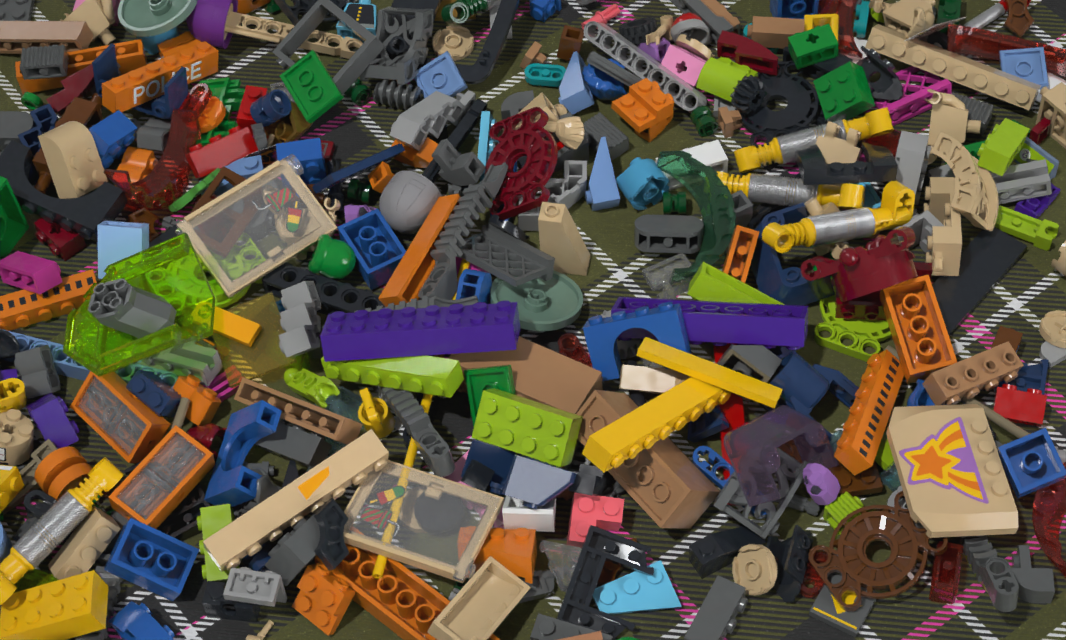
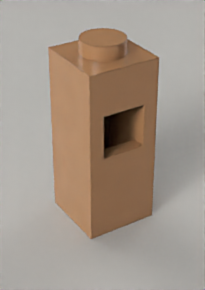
[747,16,805,49]

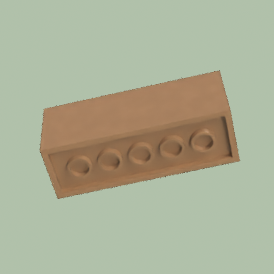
[448,336,603,414]
[576,390,720,529]

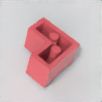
[566,492,624,551]

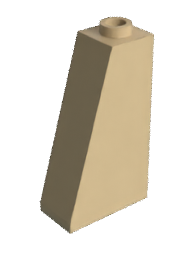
[538,202,591,276]

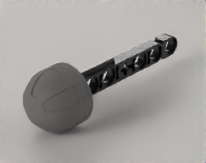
[379,99,488,234]

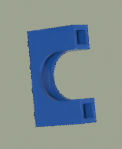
[583,302,692,381]
[204,400,282,507]

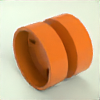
[34,446,92,501]

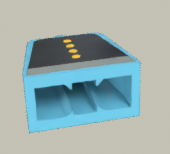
[336,0,378,43]

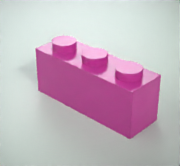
[0,251,63,294]

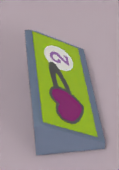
[1013,137,1059,180]

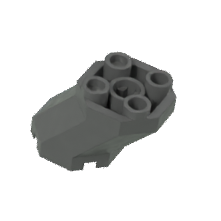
[88,278,177,343]

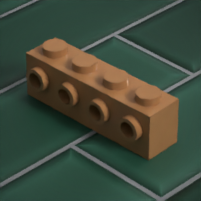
[922,341,1024,405]

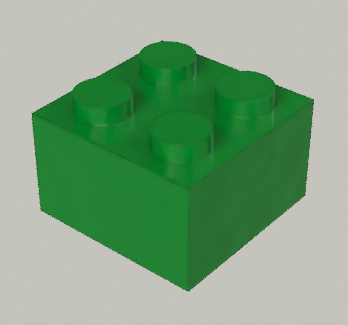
[813,61,875,122]

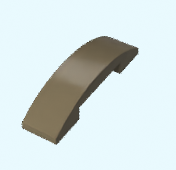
[2,439,57,515]

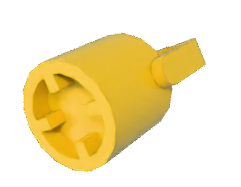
[358,387,396,438]

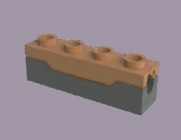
[670,0,741,46]

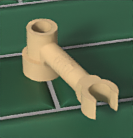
[646,15,673,45]

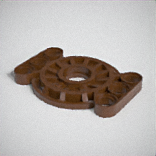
[809,491,948,611]

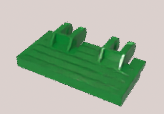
[179,77,245,151]

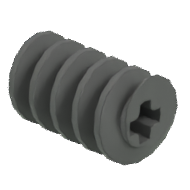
[373,79,421,111]

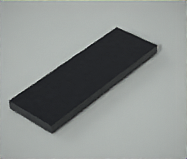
[932,227,1027,337]

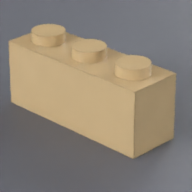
[47,506,121,580]

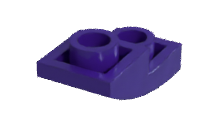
[1014,183,1061,219]

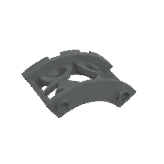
[360,7,433,85]
[713,429,808,539]

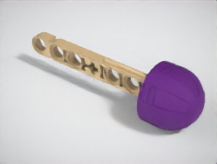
[186,0,363,59]

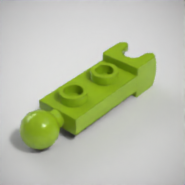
[994,205,1059,251]
[283,368,340,408]

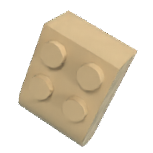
[38,121,108,199]

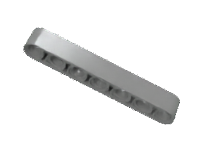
[584,21,707,112]

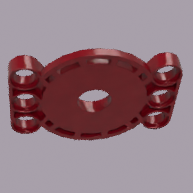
[484,107,558,220]

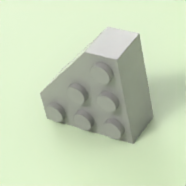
[895,131,931,216]

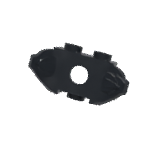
[856,46,903,100]
[766,525,813,602]

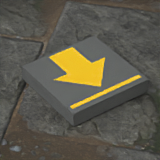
[809,572,878,638]

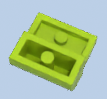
[696,57,758,102]

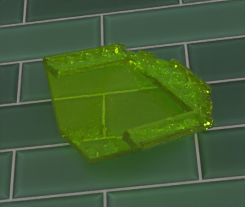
[63,232,216,377]

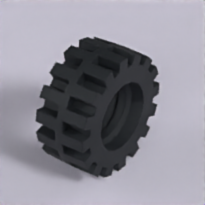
[619,17,658,44]

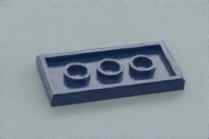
[312,143,405,194]

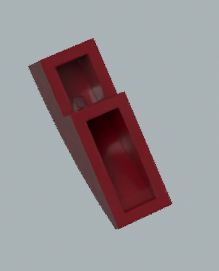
[717,30,778,76]
[46,64,95,116]

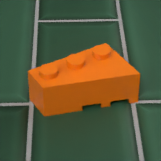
[458,527,537,584]

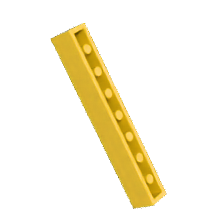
[582,377,731,473]

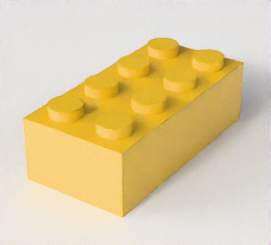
[0,570,109,640]

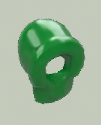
[308,234,356,279]

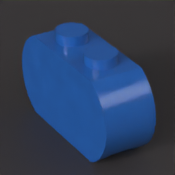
[455,269,492,304]

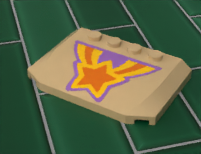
[886,404,1018,538]

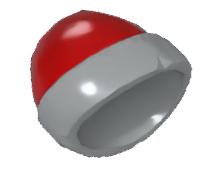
[670,12,712,45]

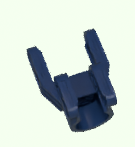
[762,351,859,454]

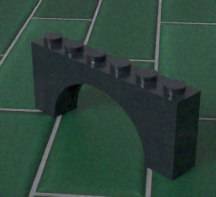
[0,140,128,242]

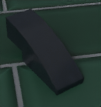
[568,463,614,496]

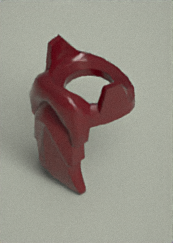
[186,423,227,463]

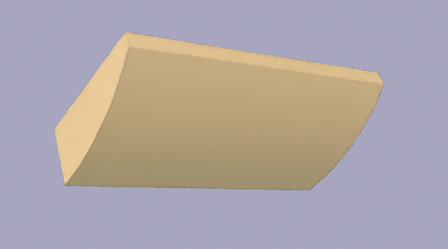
[427,556,531,640]

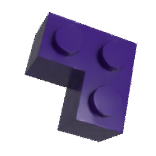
[25,393,80,449]

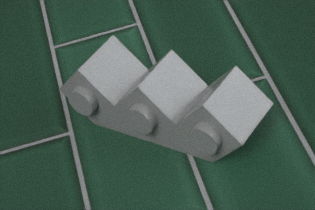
[389,91,466,151]
[518,160,587,231]
[278,281,321,358]

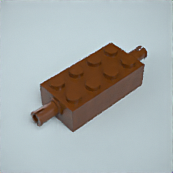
[32,93,103,194]

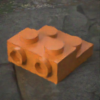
[611,78,674,133]
[292,563,356,636]

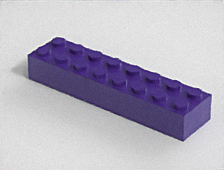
[611,297,808,350]
[320,301,520,362]

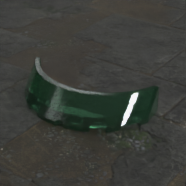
[657,151,736,285]

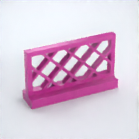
[863,66,952,126]

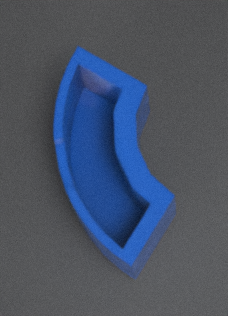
[108,601,175,640]

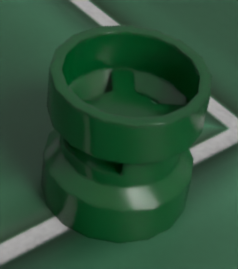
[344,78,372,106]
[690,106,718,137]
[347,178,375,204]
[663,191,686,215]

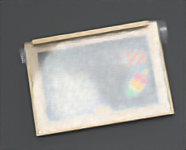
[175,154,337,298]
[343,460,505,583]

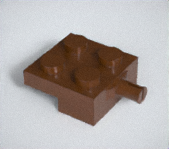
[820,450,883,499]

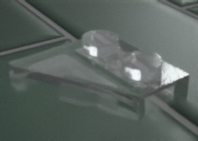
[539,540,581,592]

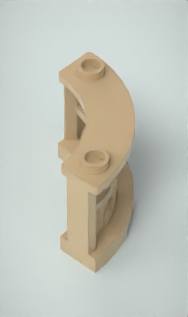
[931,132,999,231]

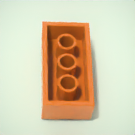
[879,275,957,384]

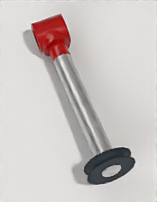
[927,0,1031,53]

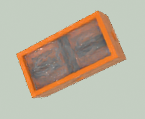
[70,368,171,463]
[108,425,215,529]

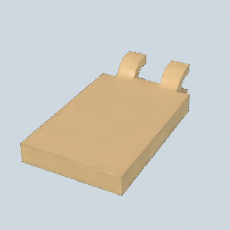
[815,121,862,211]

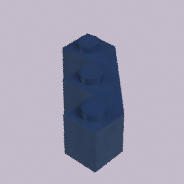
[18,103,59,184]

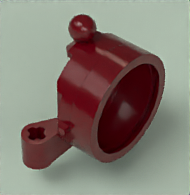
[801,226,918,302]

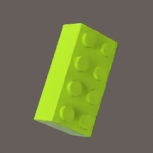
[471,388,583,467]

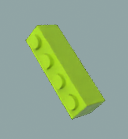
[687,262,785,305]

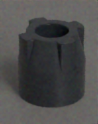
[385,36,407,58]

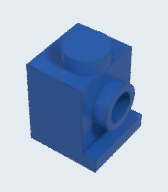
[529,0,562,22]

